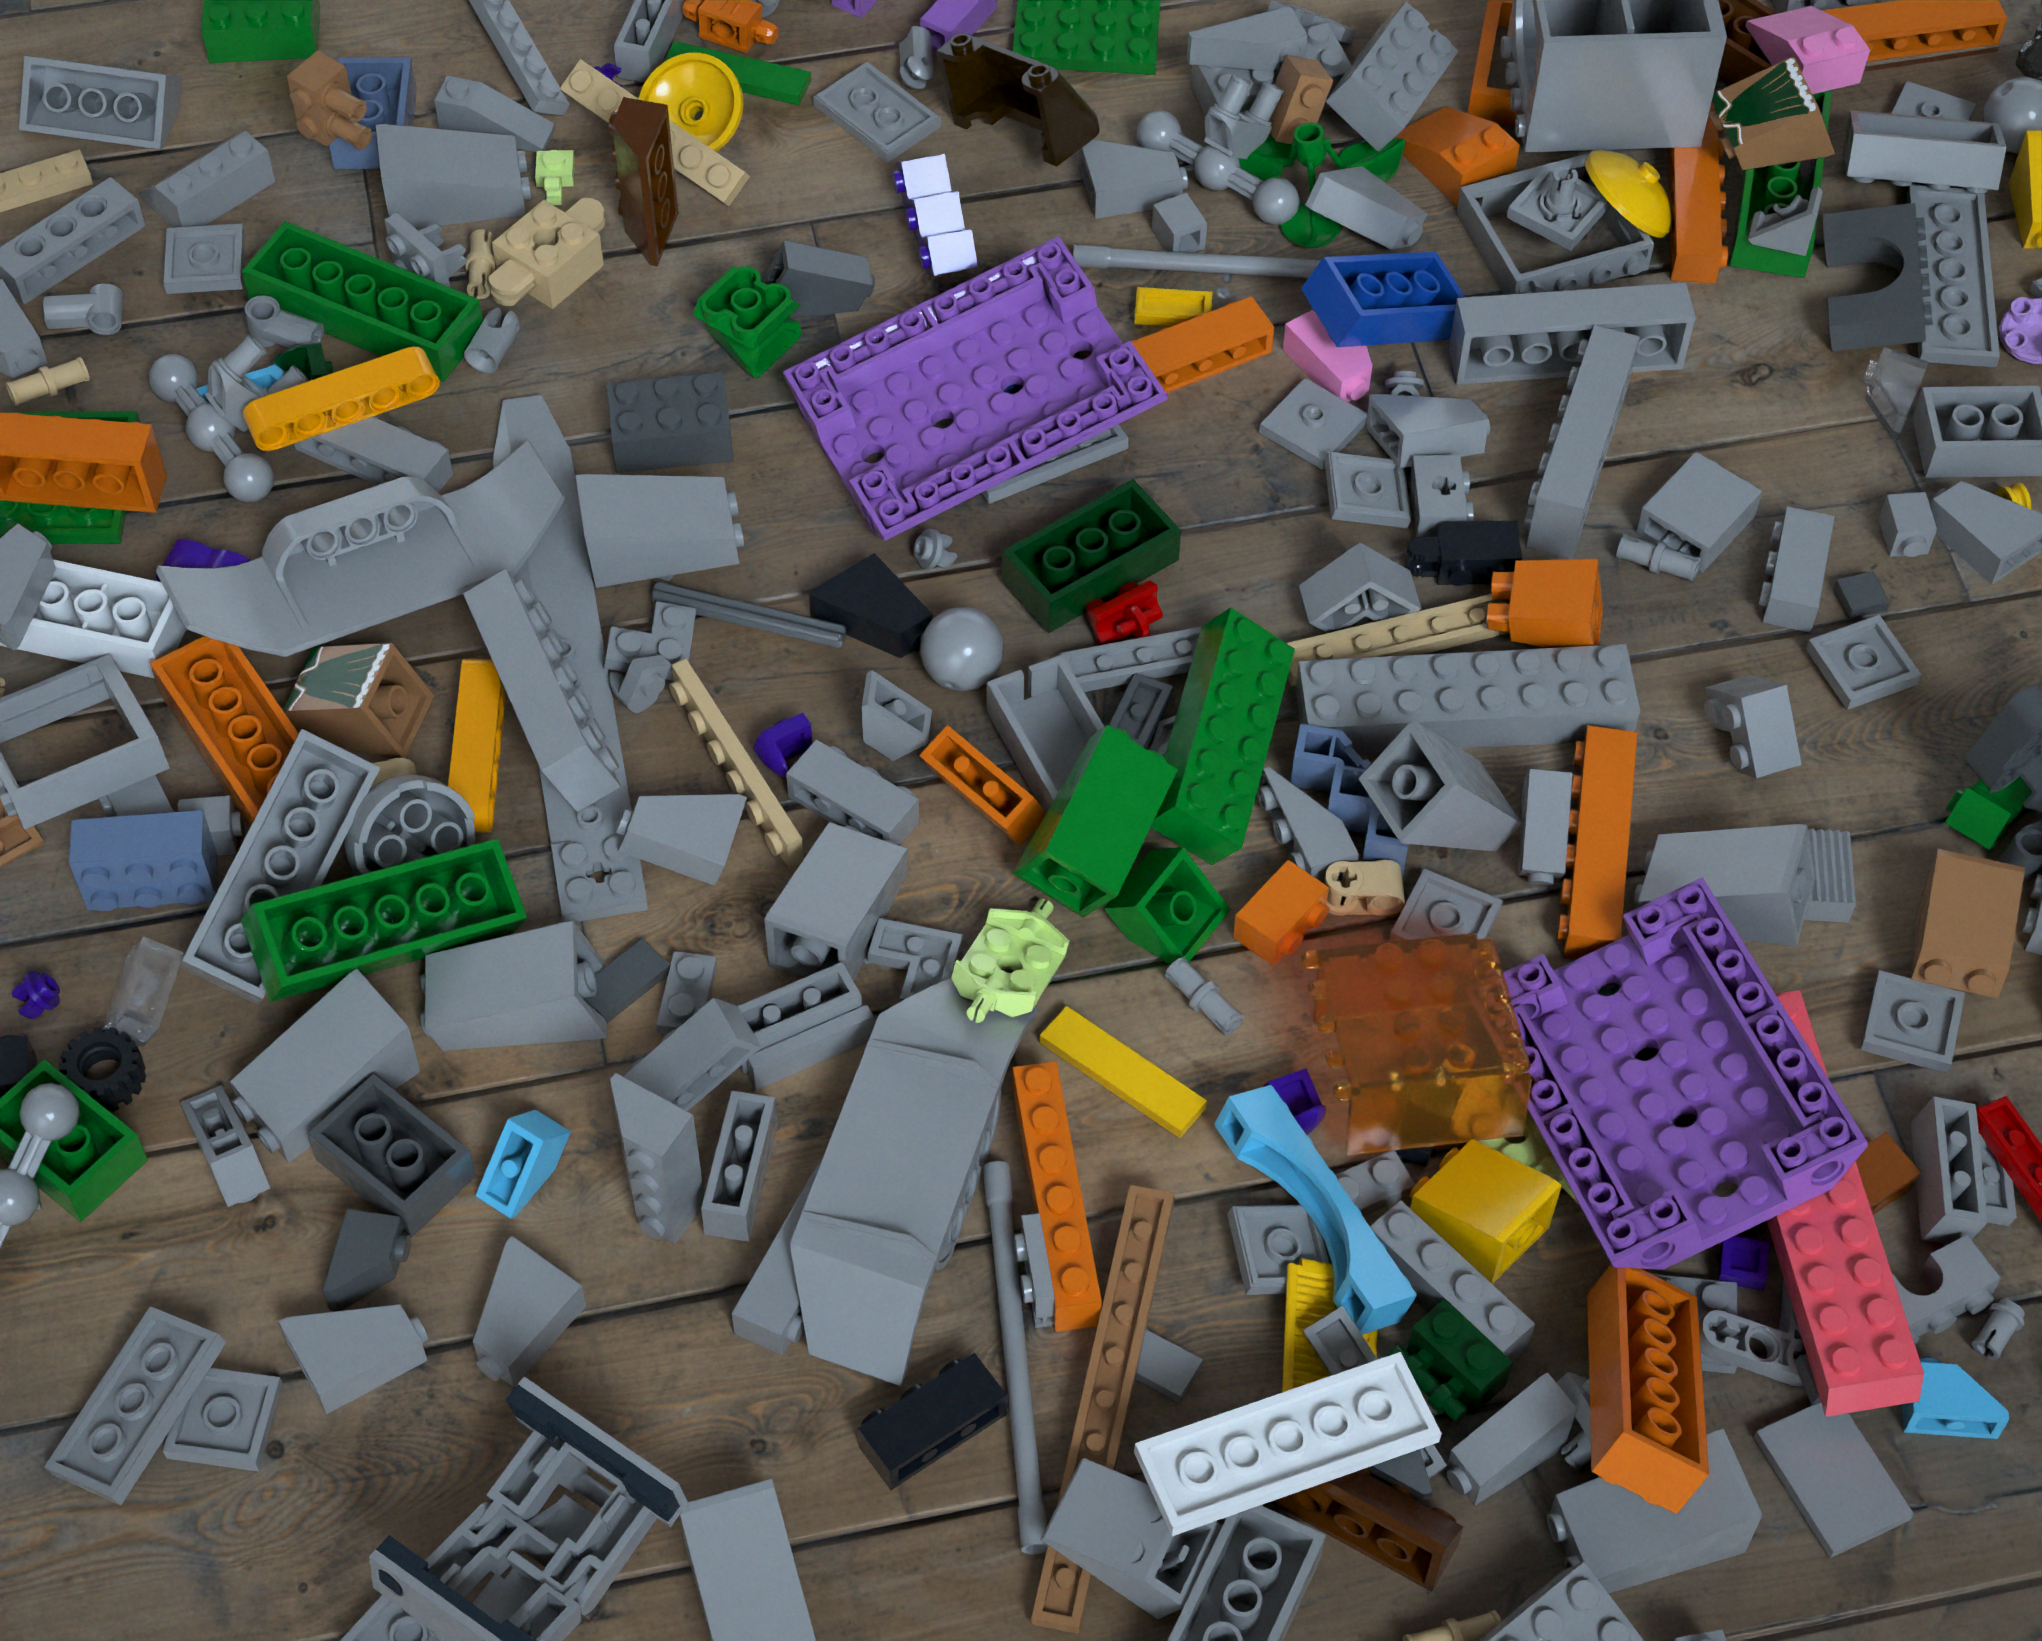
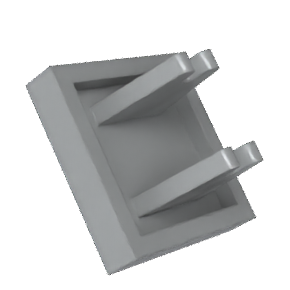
[385,212,467,287]

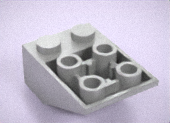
[1040,1458,1222,1619]

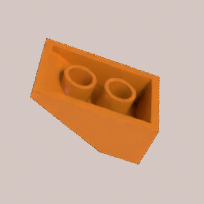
[1394,106,1520,206]

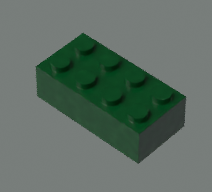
[1002,479,1181,633]

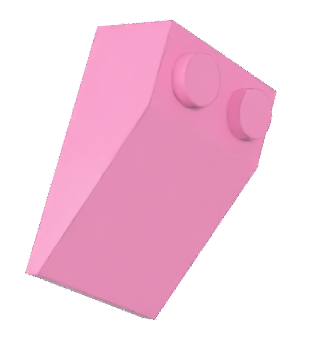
[1746,6,1870,94]

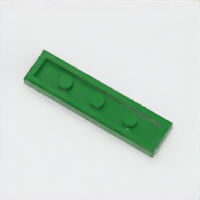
[664,41,811,105]

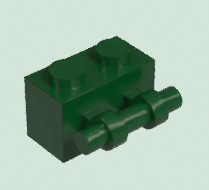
[1388,1299,1513,1422]

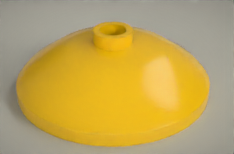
[638,53,743,152]
[1584,150,1673,238]

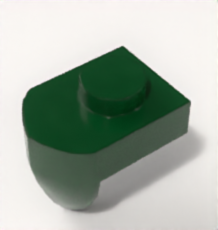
[273,343,333,381]

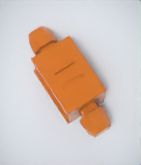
[682,0,779,53]

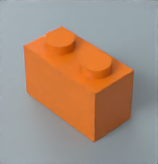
[1233,860,1329,966]

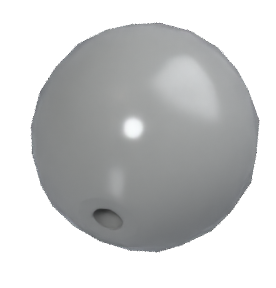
[1982,76,2042,154]
[919,607,1004,692]

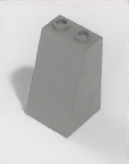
[376,124,531,229]
[575,474,744,588]
[1359,721,1523,851]
[764,822,908,981]
[1634,824,1816,947]
[421,920,607,1051]
[230,969,421,1163]
[1547,1429,1763,1594]
[679,1479,816,1641]

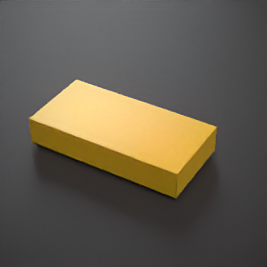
[1134,287,1213,327]

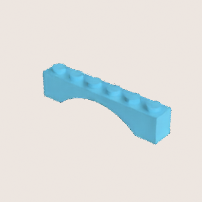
[1214,1085,1417,1335]

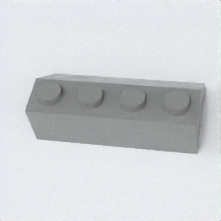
[19,56,182,149]
[610,1073,704,1244]

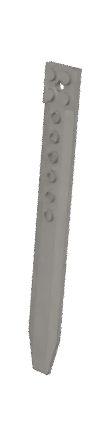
[492,395,648,922]

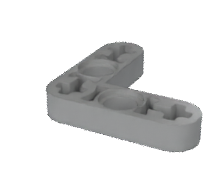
[1698,1281,1806,1387]

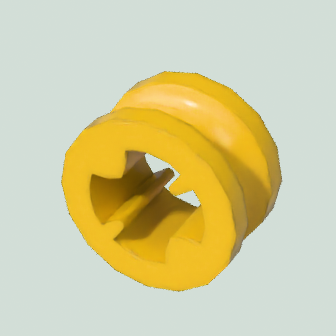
[1996,482,2031,509]

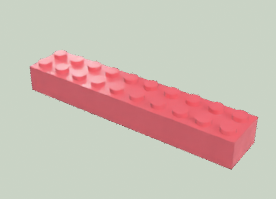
[1767,990,1924,1417]

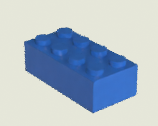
[1301,252,1465,347]

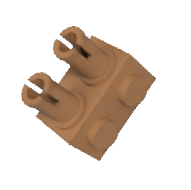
[287,51,373,150]

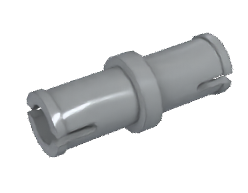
[1616,533,1701,582]
[1164,957,1245,1036]

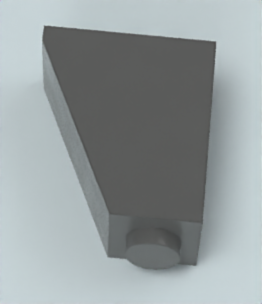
[762,240,875,318]

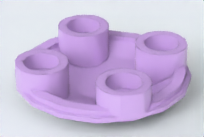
[1999,297,2042,364]

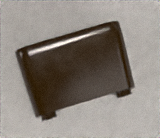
[936,33,1100,167]

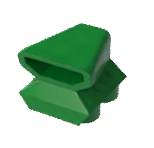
[693,266,802,378]

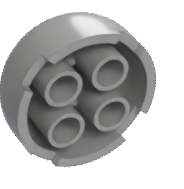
[344,774,475,876]

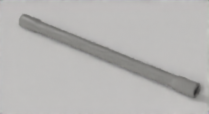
[1073,244,1321,278]
[983,1161,1048,1554]

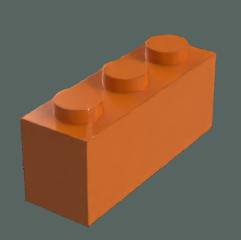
[919,725,1046,846]

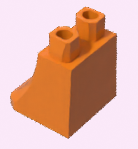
[1487,559,1603,648]

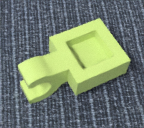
[535,150,575,205]

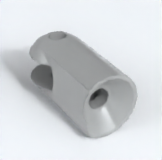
[899,26,934,90]
[464,307,520,373]

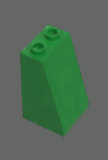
[1012,725,1178,918]

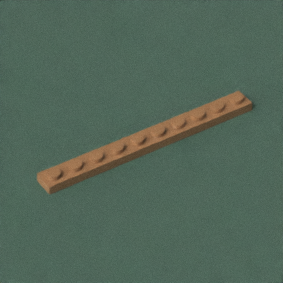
[1031,1185,1175,1634]

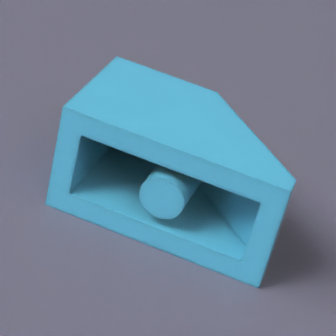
[475,1110,571,1219]
[1902,1358,2009,1439]

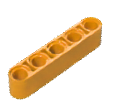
[243,347,440,451]
[448,659,506,832]

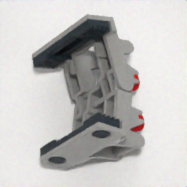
[369,1377,688,1641]

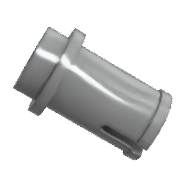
[1972,1299,2025,1360]

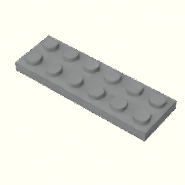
[1906,185,2000,367]

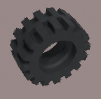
[59,1027,146,1112]

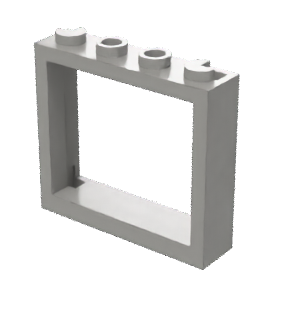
[1456,153,1654,295]
[0,654,170,830]

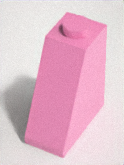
[1283,310,1373,402]

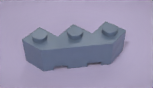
[1291,723,1409,876]

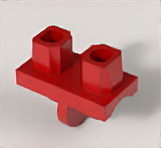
[1086,580,1163,645]

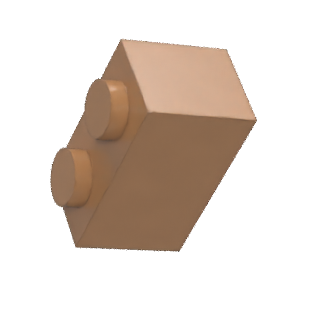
[1270,55,1334,144]

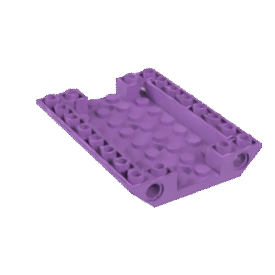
[783,236,1168,541]
[1464,877,1868,1270]

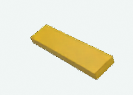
[1039,1006,1207,1138]

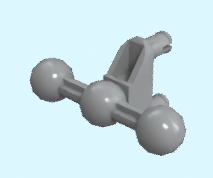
[1135,74,1300,225]
[148,335,310,502]
[0,1083,80,1249]

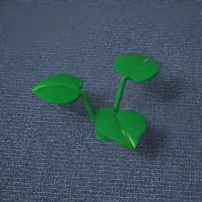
[1239,122,1405,248]

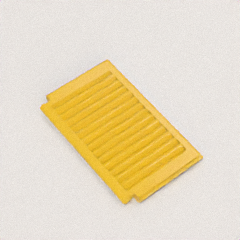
[1282,1258,1377,1392]

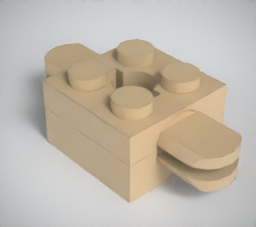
[488,197,606,309]

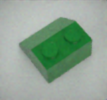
[1104,847,1231,965]

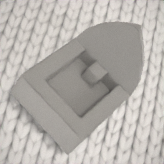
[609,655,672,714]

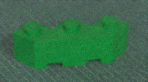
[1945,776,2032,850]

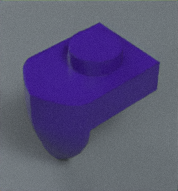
[753,712,812,779]
[1262,1068,1326,1135]

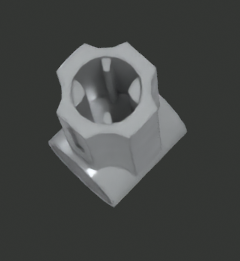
[43,283,124,335]
[245,295,324,348]

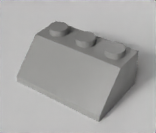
[139,131,275,227]

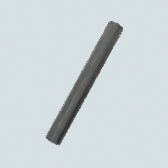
[651,581,847,648]

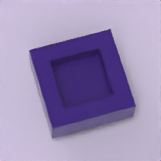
[1717,1236,1770,1291]

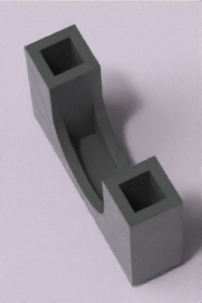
[1823,203,1933,351]

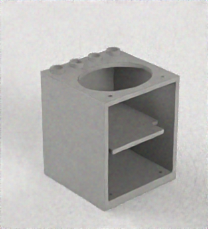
[1501,0,1727,152]

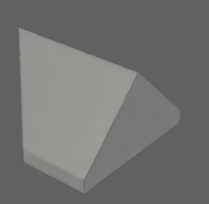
[1748,187,1823,256]

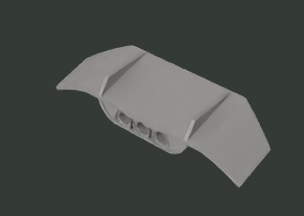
[156,440,566,657]
[790,978,1038,1386]

